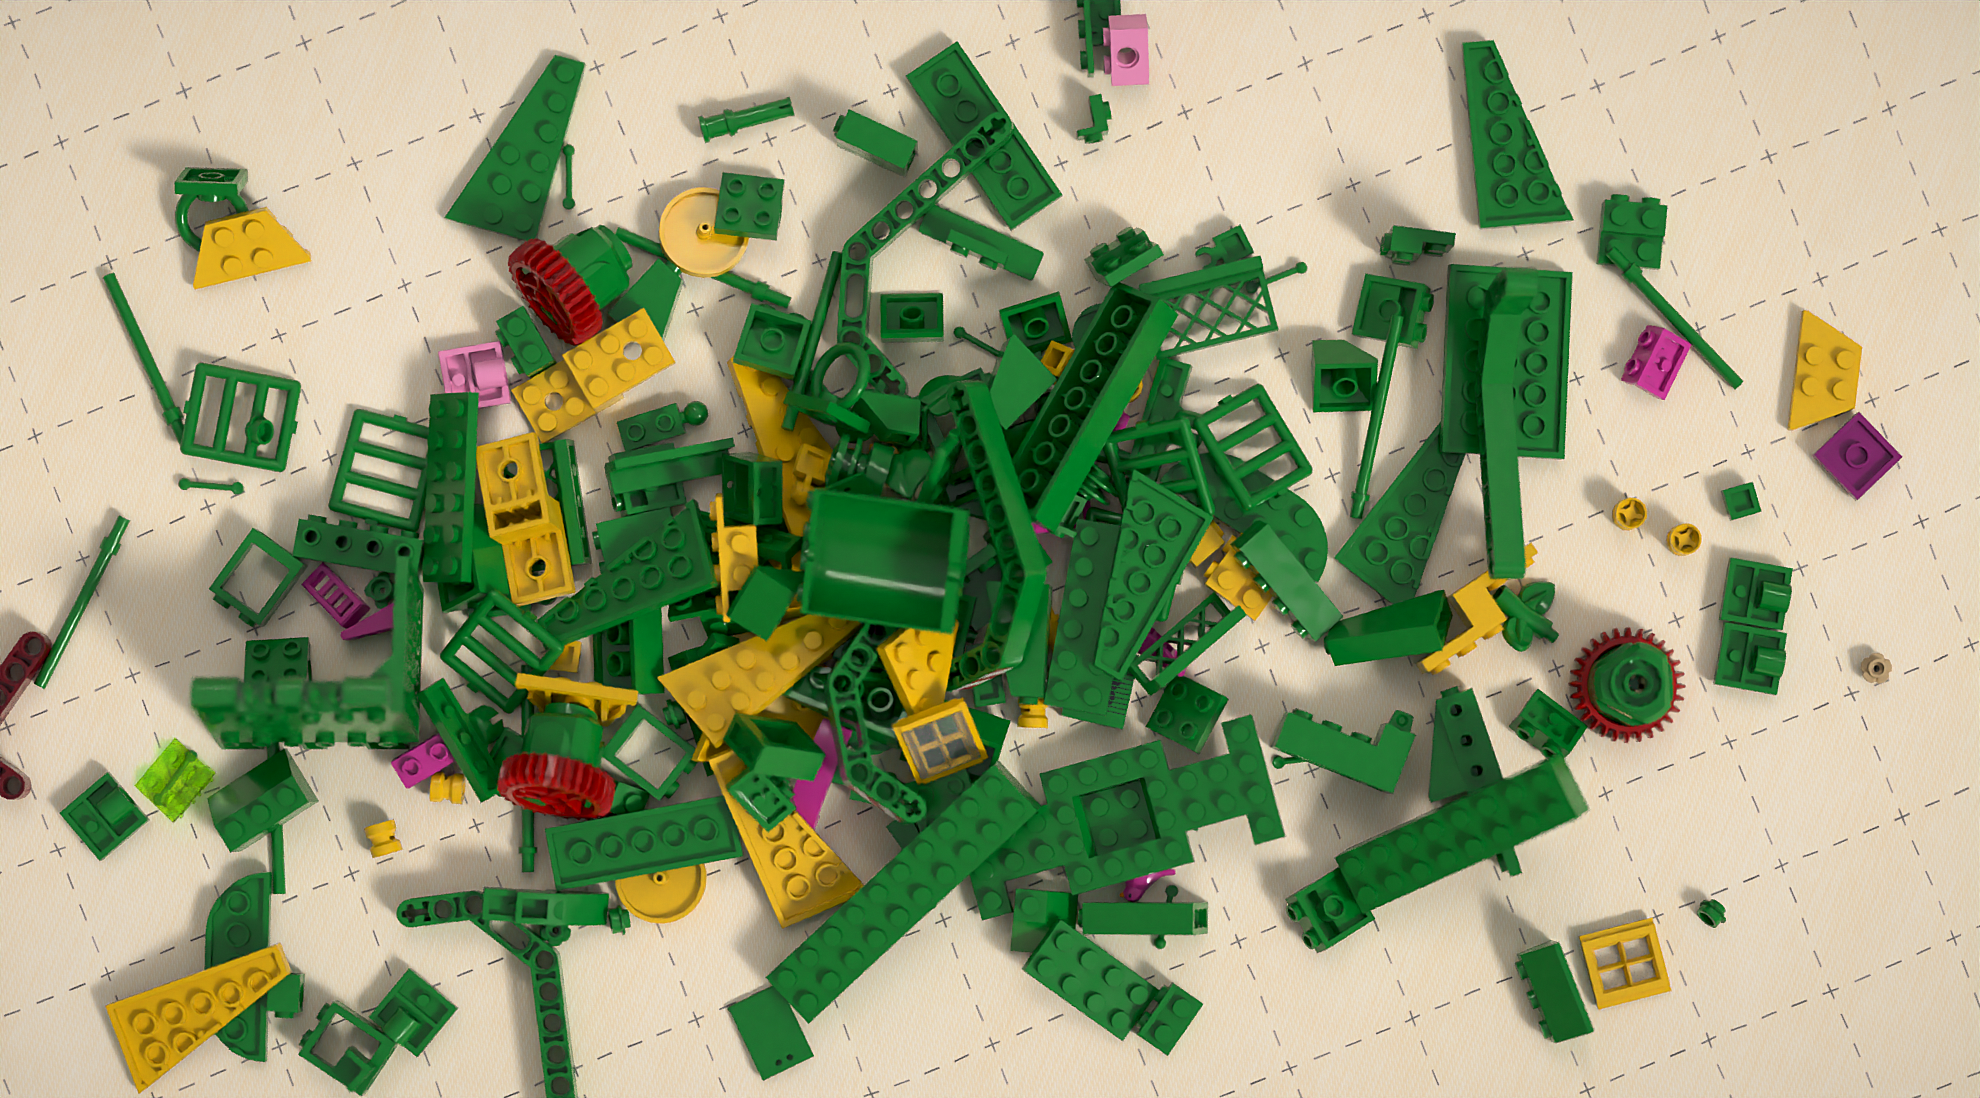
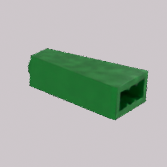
[986,581,1053,705]
[1324,590,1453,666]
[1078,902,1208,935]

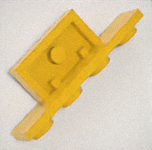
[710,493,758,622]

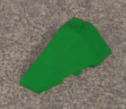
[782,666,908,750]

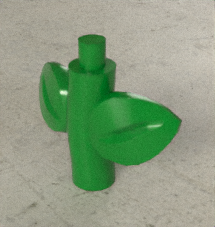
[1492,581,1559,652]

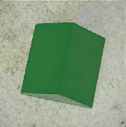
[999,291,1072,353]
[880,293,944,343]
[726,566,805,641]

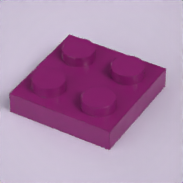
[1812,412,1902,501]

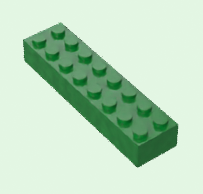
[1012,282,1179,532]
[1334,752,1590,914]

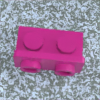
[1621,325,1692,400]
[391,732,456,789]

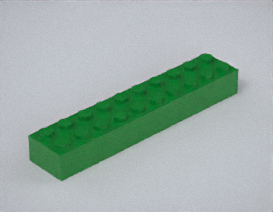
[765,760,1042,1024]

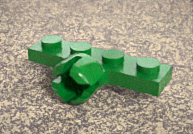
[1124,358,1202,483]
[416,677,504,803]

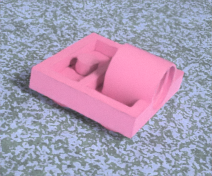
[438,341,512,409]

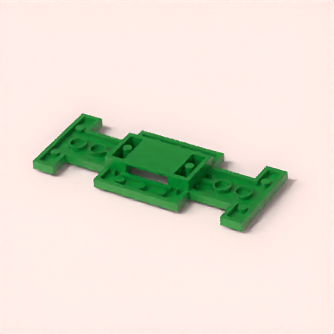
[970,714,1286,921]

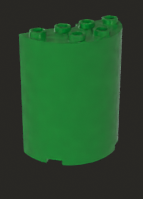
[796,487,970,635]

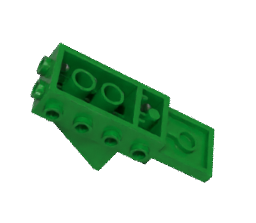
[1429,686,1522,877]

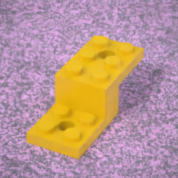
[511,308,676,444]
[476,432,576,607]
[1415,542,1538,675]

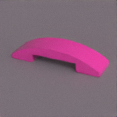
[793,718,853,830]

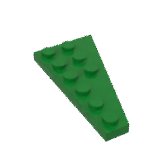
[1461,40,1574,230]
[444,55,586,241]
[1333,421,1466,604]
[1092,469,1214,681]
[537,498,718,650]

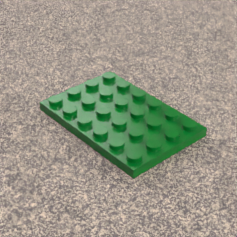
[1439,264,1573,460]

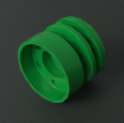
[825,432,895,496]

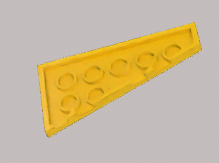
[727,356,833,537]
[657,614,862,748]
[708,748,864,929]
[105,943,291,1094]

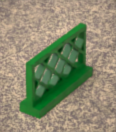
[1138,255,1278,360]
[504,439,592,573]

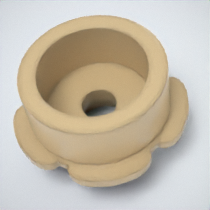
[1861,653,1892,684]

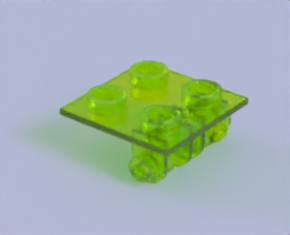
[134,738,216,823]

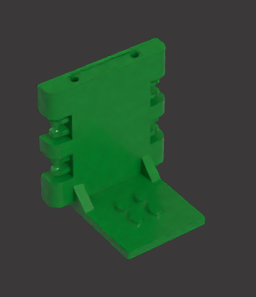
[190,556,424,749]

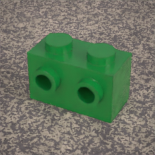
[495,306,557,379]

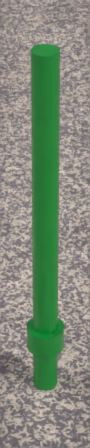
[615,227,792,309]
[1606,246,1743,390]
[781,251,842,431]
[103,273,184,445]
[34,515,130,689]

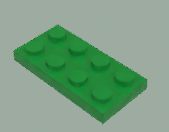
[1021,918,1159,1041]

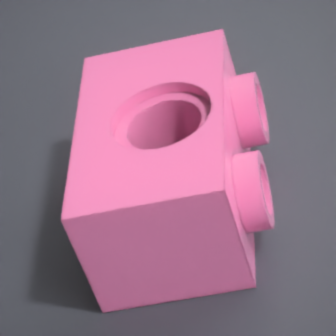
[1103,14,1149,86]

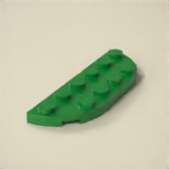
[1159,452,1328,583]
[204,872,272,1062]

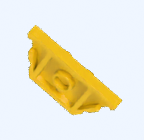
[193,207,312,290]
[1787,310,1862,431]
[515,673,638,727]

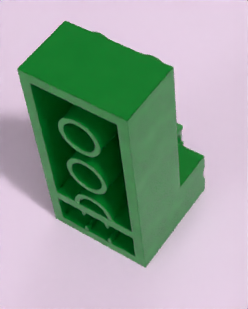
[1271,708,1416,794]

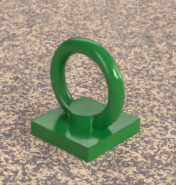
[174,167,249,251]
[783,342,871,434]

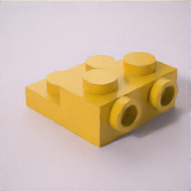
[1203,533,1273,621]

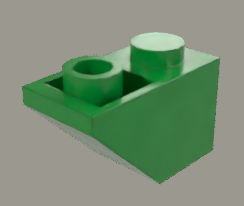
[852,389,921,447]

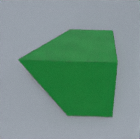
[941,467,986,521]

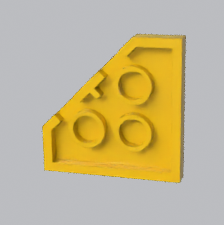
[876,620,959,728]

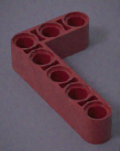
[0,632,52,799]

